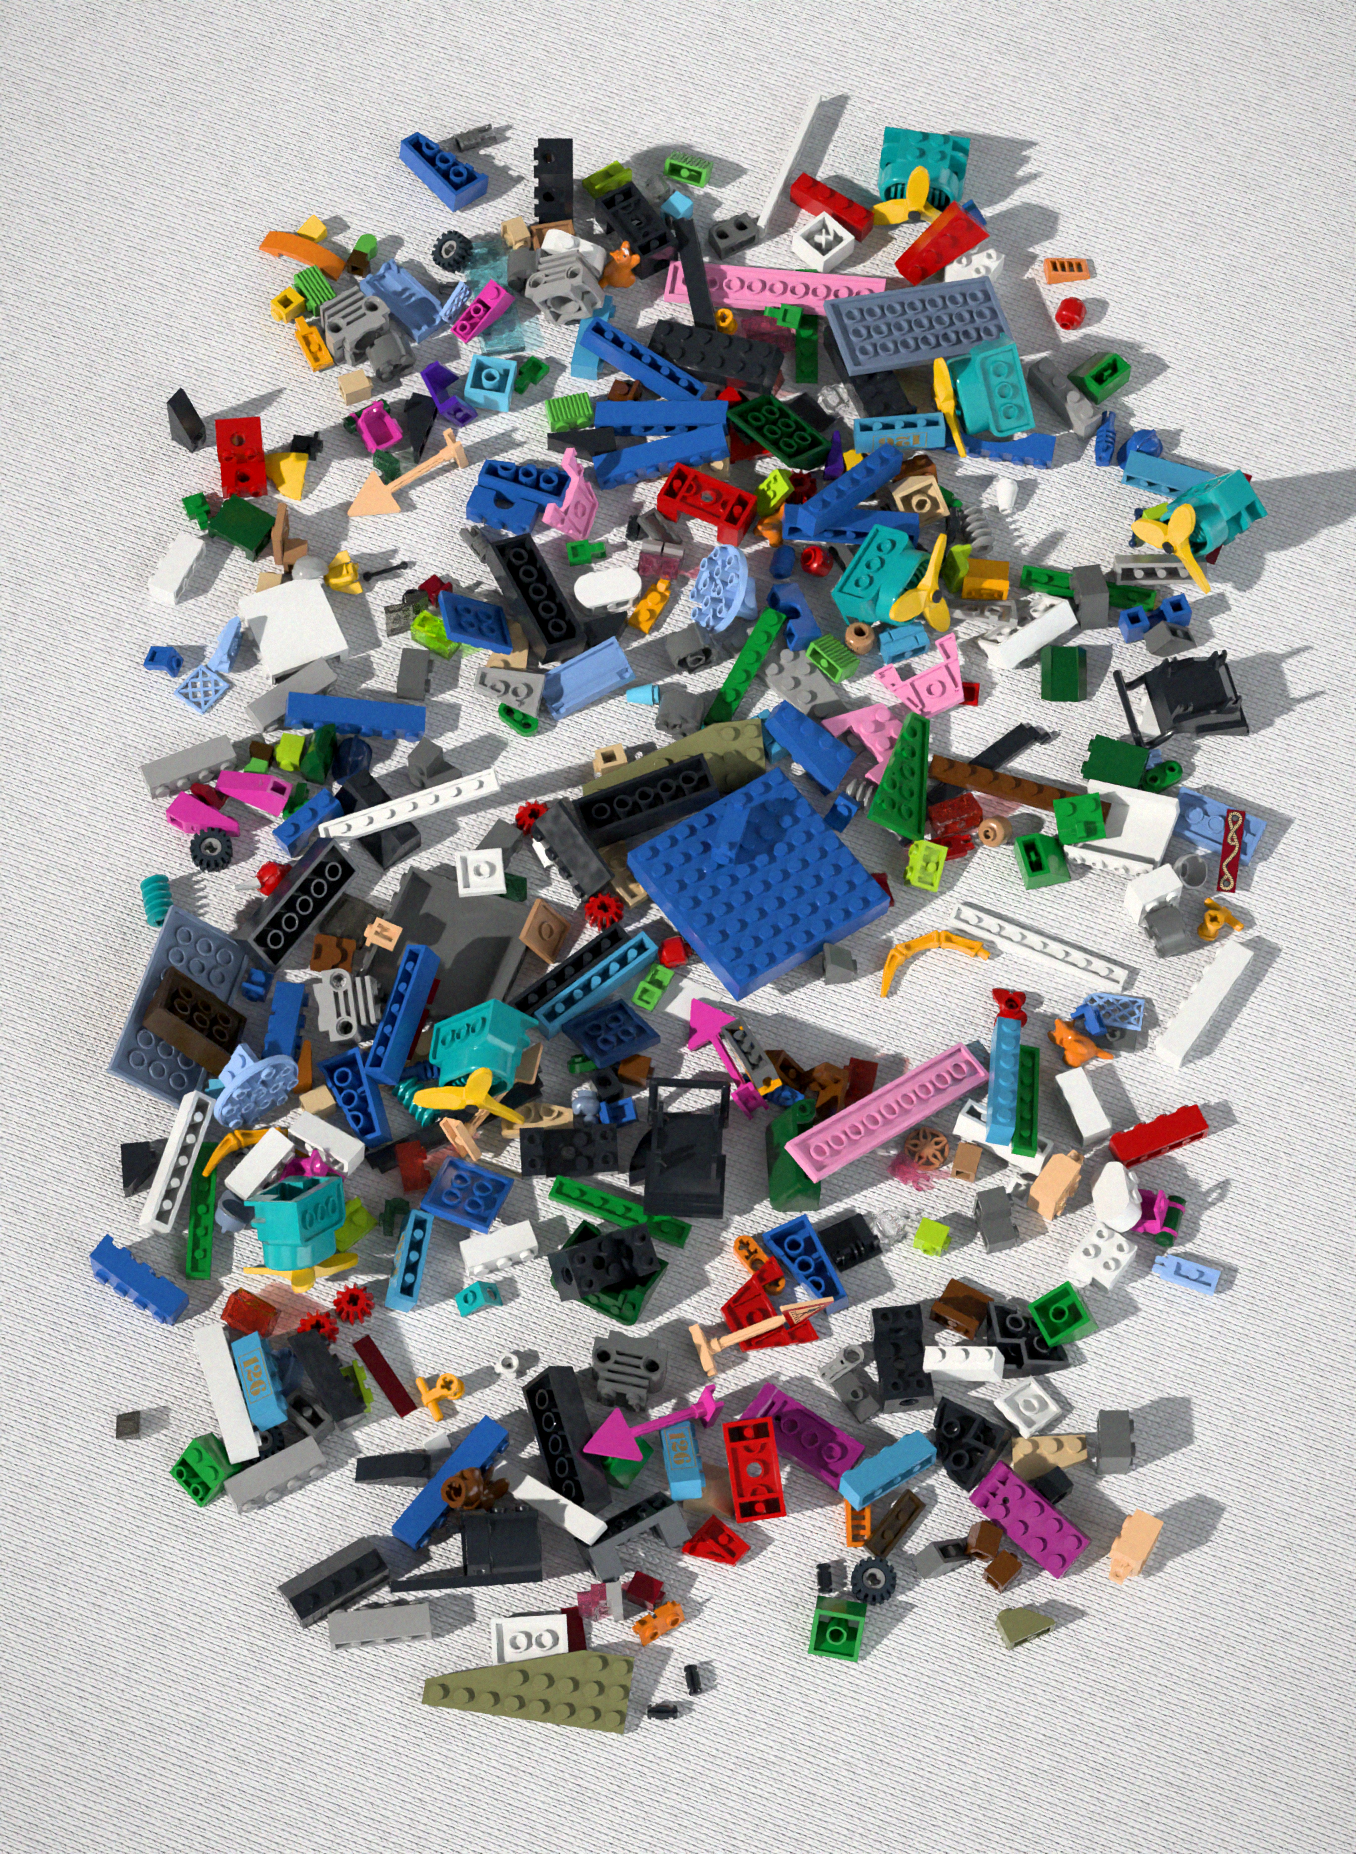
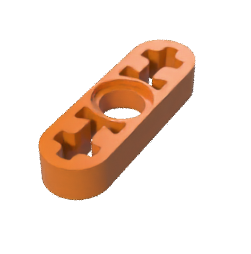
[733,1235,785,1296]

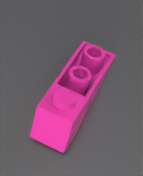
[450,279,516,344]
[214,770,293,817]
[166,791,241,838]

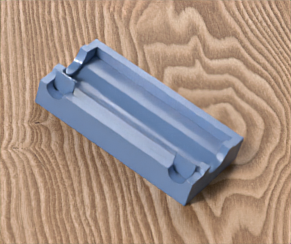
[360,258,451,344]
[542,636,637,721]
[1171,786,1267,867]

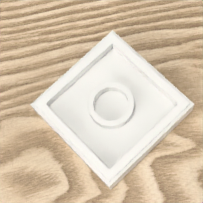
[455,848,506,897]
[994,1376,1063,1440]

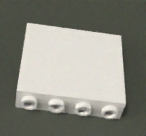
[236,577,349,685]
[1064,779,1180,878]

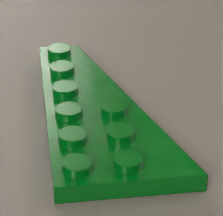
[866,712,930,841]

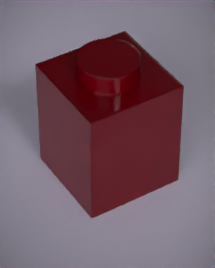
[626,1570,666,1612]

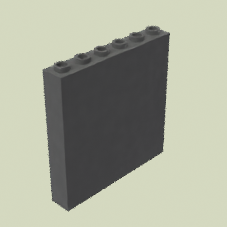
[356,866,532,1022]

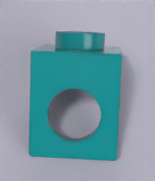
[454,1281,503,1317]

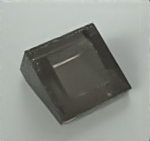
[116,1411,142,1440]

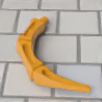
[880,930,991,998]
[202,1127,316,1177]

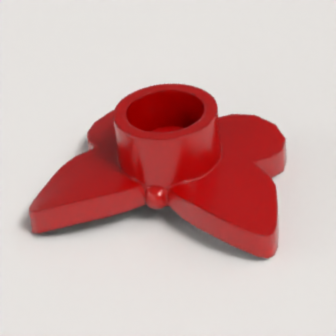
[991,988,1028,1028]

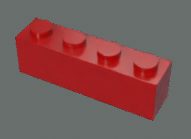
[790,172,875,243]
[1108,1104,1209,1169]

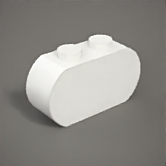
[540,229,608,277]
[574,567,641,617]
[1090,1162,1142,1233]

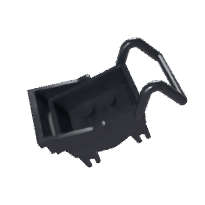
[1113,650,1250,750]
[643,1077,731,1219]

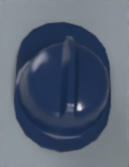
[332,735,372,785]

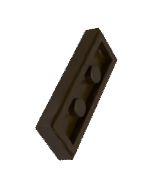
[862,1489,927,1561]

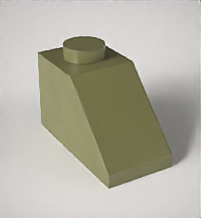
[995,1607,1056,1651]

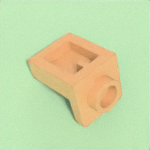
[364,917,403,952]

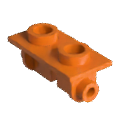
[632,1600,685,1647]

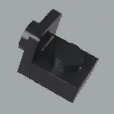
[290,431,323,461]

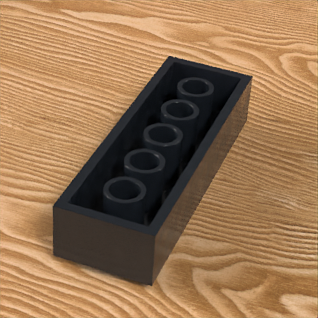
[647,319,785,396]
[823,326,913,418]
[484,533,587,665]
[572,753,720,850]
[232,837,361,973]
[522,1366,613,1516]

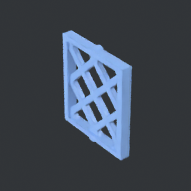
[439,281,473,325]
[174,664,230,715]

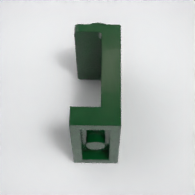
[207,494,276,563]
[1080,734,1151,790]

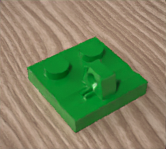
[1053,792,1107,846]

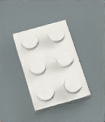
[490,1614,568,1666]

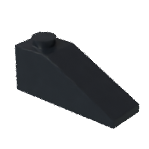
[166,387,206,453]
[404,392,439,464]
[547,427,617,463]
[355,1453,432,1488]

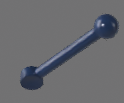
[1128,508,1143,548]

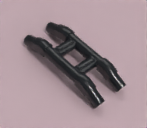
[939,507,960,574]

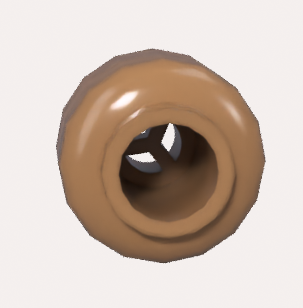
[844,622,875,656]
[978,815,1013,847]

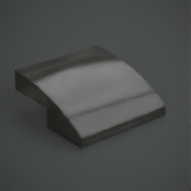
[384,591,429,637]
[317,892,384,951]

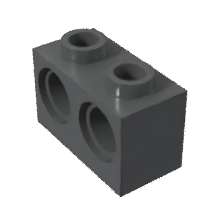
[708,212,759,260]

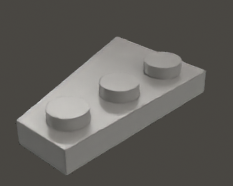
[947,599,1018,628]
[473,666,546,718]

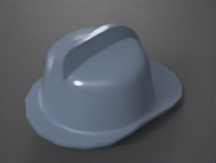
[215,1190,255,1234]

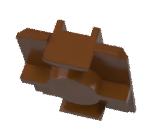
[309,933,357,973]

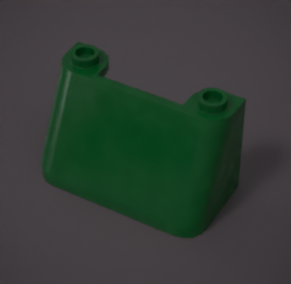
[765,1099,821,1212]
[550,1219,669,1326]

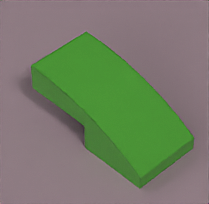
[631,962,675,1012]

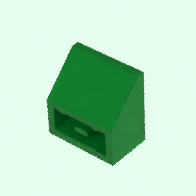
[1067,351,1131,405]
[1013,833,1071,891]
[169,1432,244,1508]
[599,1436,654,1490]

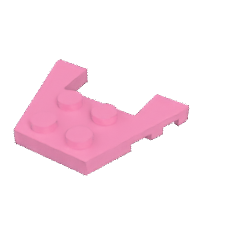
[542,448,599,541]
[874,632,965,719]
[819,703,903,789]

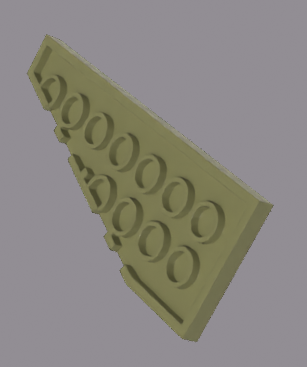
[582,718,766,797]
[422,1650,635,1735]

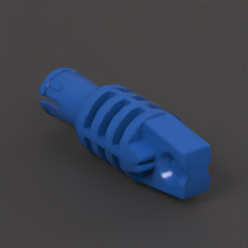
[1094,411,1116,467]
[398,1060,441,1084]
[742,1073,805,1108]

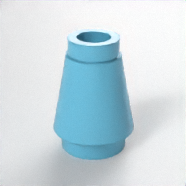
[626,683,660,706]

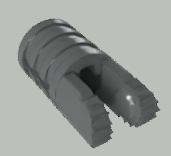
[455,123,497,153]
[459,525,490,564]

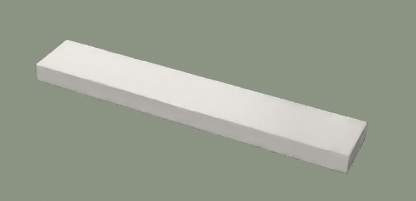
[490,1458,608,1546]

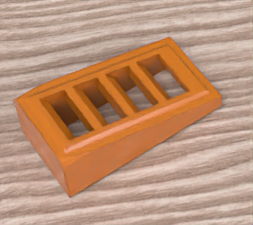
[1043,258,1090,285]
[293,1040,313,1094]
[844,1498,871,1548]

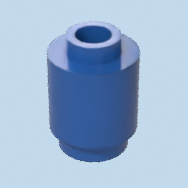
[769,545,796,580]

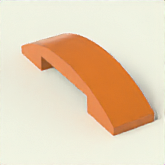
[259,231,347,282]

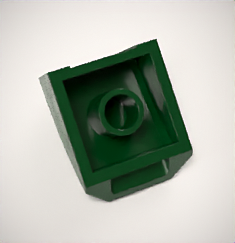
[1039,645,1087,702]
[300,723,338,786]

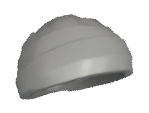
[292,554,329,580]
[1172,853,1208,890]

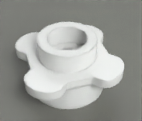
[494,1352,523,1380]

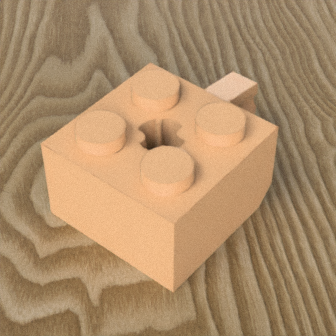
[1027,1150,1085,1221]
[1108,1508,1164,1585]

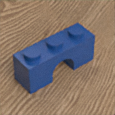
[466,485,539,536]
[766,583,822,652]
[1118,593,1192,644]
[272,788,345,858]

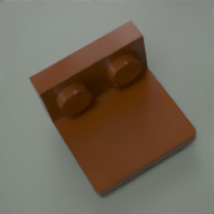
[799,1062,849,1126]
[929,1278,994,1341]

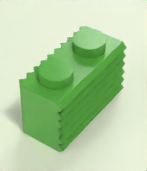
[663,150,714,188]
[292,265,337,317]
[545,391,594,432]
[805,633,860,684]

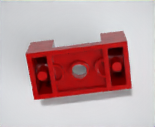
[215,416,268,499]
[657,462,758,547]
[722,1416,786,1524]

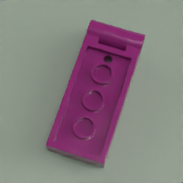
[737,1382,866,1492]
[969,1460,1093,1580]

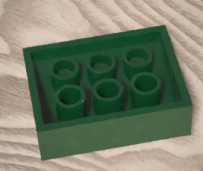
[725,393,832,471]

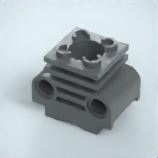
[592,1330,668,1412]

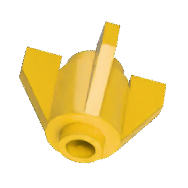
[323,550,363,595]

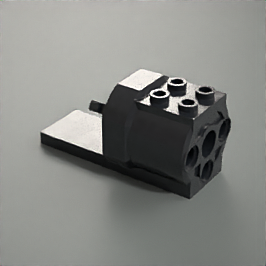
[388,1506,543,1593]

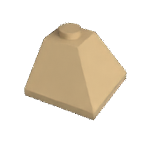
[888,475,950,529]
[683,1463,734,1519]

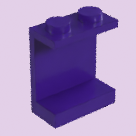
[420,360,479,428]

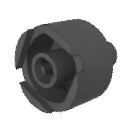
[507,247,549,298]
[365,332,416,383]
[666,622,718,675]
[655,690,706,741]
[1143,904,1191,959]

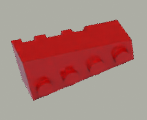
[894,200,990,286]

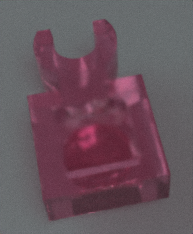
[886,1151,931,1192]

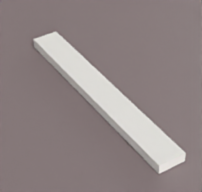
[757,92,822,238]
[318,767,502,844]
[947,902,1130,994]

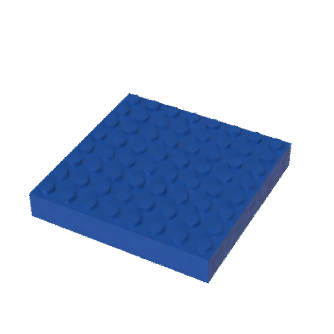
[626,767,890,1002]

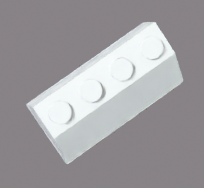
[975,594,1078,670]

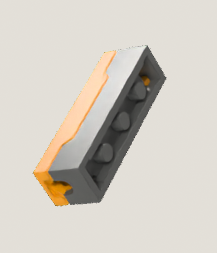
[721,1017,782,1096]

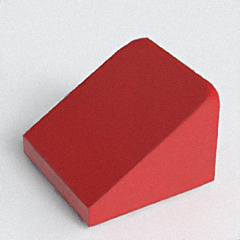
[959,682,980,706]

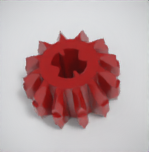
[786,469,817,505]
[515,799,550,839]
[585,892,624,932]
[333,1282,375,1326]
[297,1309,339,1350]

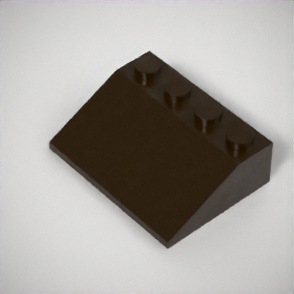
[142,965,247,1078]

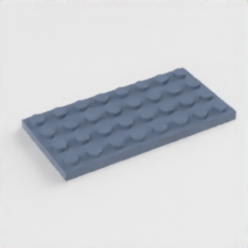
[823,276,1015,376]
[106,905,250,1109]

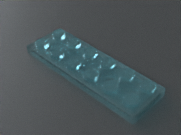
[463,239,525,357]

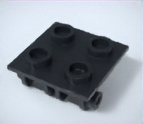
[784,392,836,433]
[818,1212,883,1273]

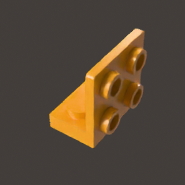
[961,558,1009,600]

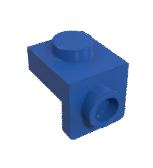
[599,1097,639,1129]

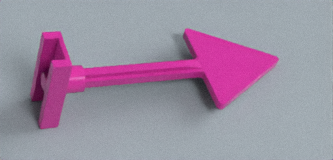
[688,998,770,1120]
[583,1384,725,1461]

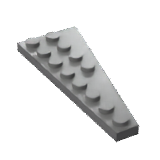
[722,603,867,760]

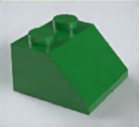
[1027,1280,1099,1347]
[808,1595,867,1663]

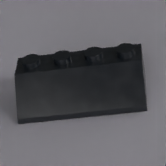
[334,768,421,871]
[530,800,615,903]
[287,1328,368,1432]
[277,1536,390,1629]

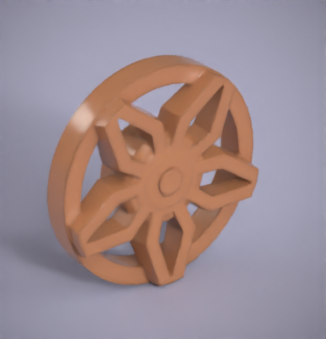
[904,1127,949,1171]

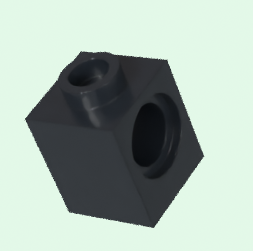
[589,1066,624,1104]
[1034,1466,1074,1505]

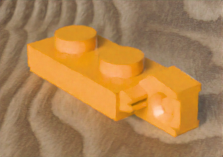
[294,316,333,373]
[628,574,671,634]

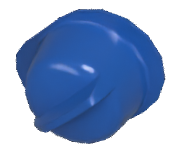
[1116,429,1163,471]

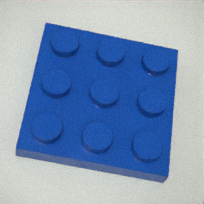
[438,590,513,655]
[420,1155,515,1235]

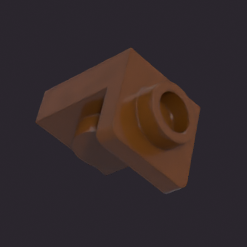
[607,379,643,402]

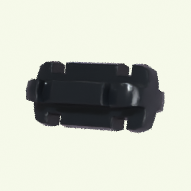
[439,281,463,295]
[625,514,641,541]
[816,1563,833,1595]
[684,1664,702,1696]
[647,1704,678,1720]

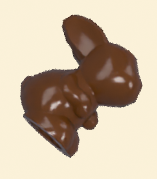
[441,1465,510,1513]

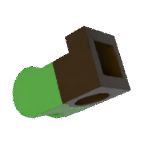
[347,234,378,278]
[244,740,274,775]

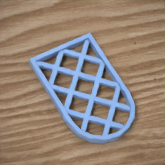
[1082,993,1145,1031]

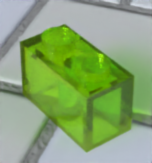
[410,609,462,661]

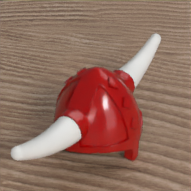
[231,861,298,896]

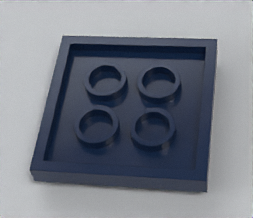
[562,998,661,1069]

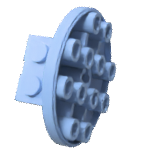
[689,544,758,634]
[214,1043,299,1130]

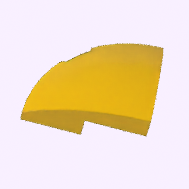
[265,452,309,501]

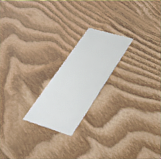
[615,963,723,1025]

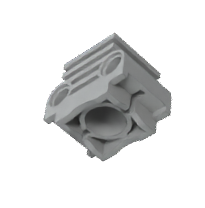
[524,249,605,326]
[320,285,392,367]
[313,968,385,1046]

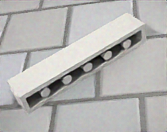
[1154,939,1254,1068]
[138,1090,217,1236]
[192,1322,262,1464]

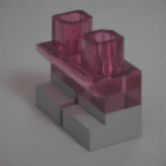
[637,538,685,581]
[577,1582,624,1623]

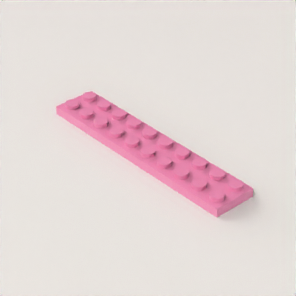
[664,260,886,316]
[784,1042,989,1183]

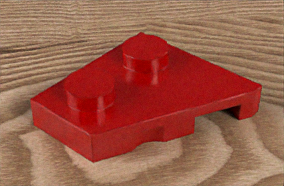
[681,1514,751,1567]

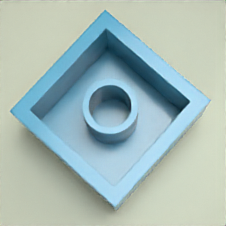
[464,354,517,412]

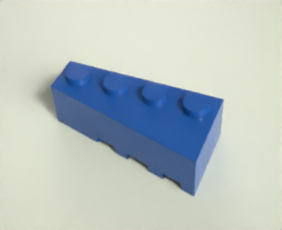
[399,131,489,213]
[478,459,571,513]
[763,700,857,797]
[261,981,310,1064]
[316,1047,393,1149]
[762,1214,849,1316]
[89,1234,189,1326]

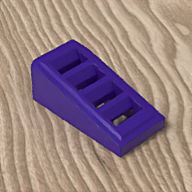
[823,431,844,480]

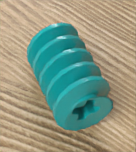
[140,874,174,928]
[392,1076,441,1128]

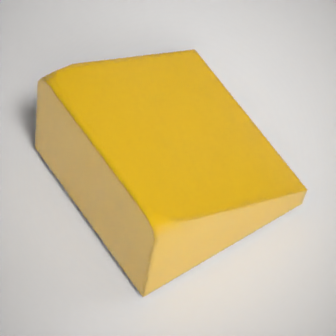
[297,215,327,244]

